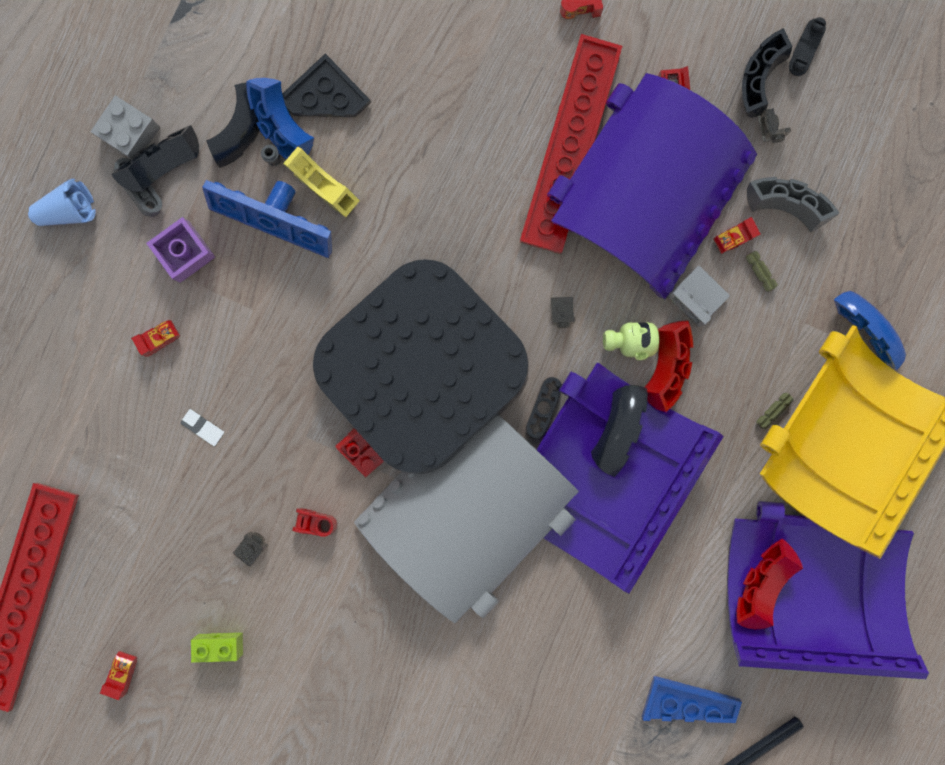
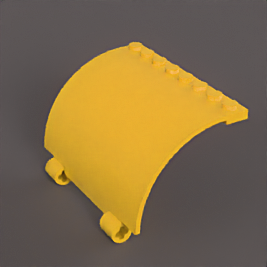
[760,325,945,559]

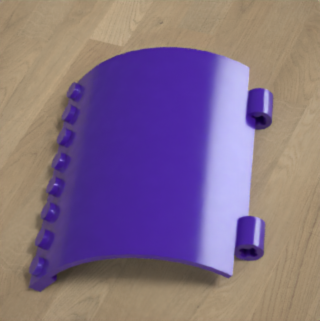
[547,73,757,300]
[537,363,724,594]
[727,501,929,680]

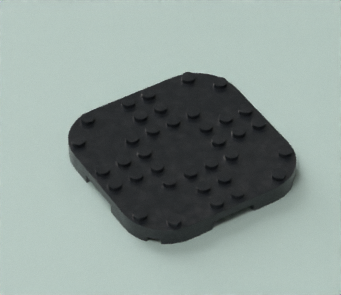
[313,259,529,474]

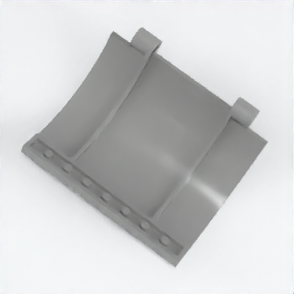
[354,415,579,623]

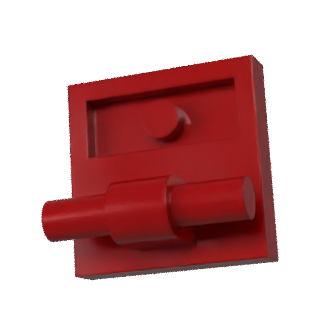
[335,428,384,478]

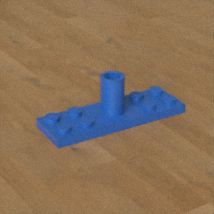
[202,180,332,258]

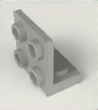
[668,266,729,327]

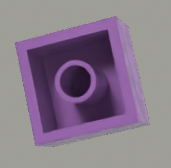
[146,217,215,283]

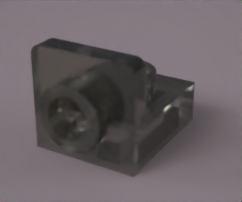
[758,108,791,143]
[550,297,575,328]
[232,532,268,567]

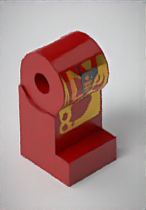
[560,0,603,19]
[713,217,761,254]
[131,320,180,357]
[100,651,138,700]

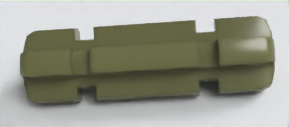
[746,251,778,292]
[756,392,794,429]

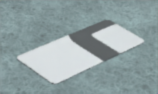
[180,409,224,446]

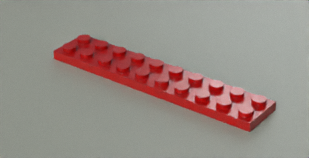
[520,34,623,254]
[0,483,79,712]

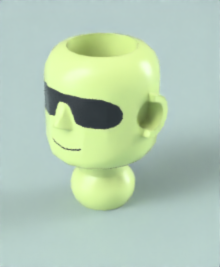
[603,322,659,360]

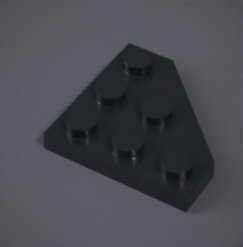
[282,53,371,117]

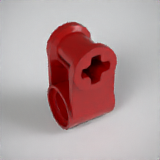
[292,508,337,537]

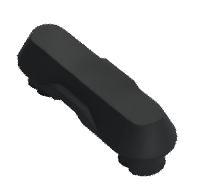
[788,17,826,76]

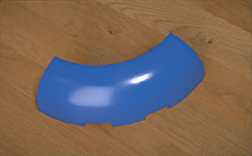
[246,78,314,160]
[834,291,906,370]

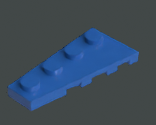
[641,676,742,723]

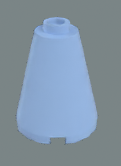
[28,179,96,226]

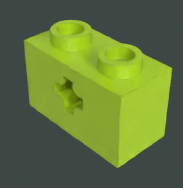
[191,632,243,663]

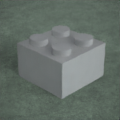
[91,95,160,160]

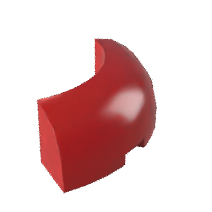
[645,320,693,412]
[737,539,803,629]

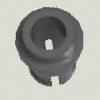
[261,145,281,166]

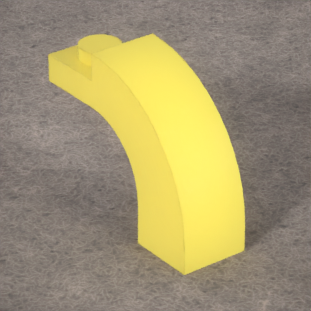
[283,147,360,217]

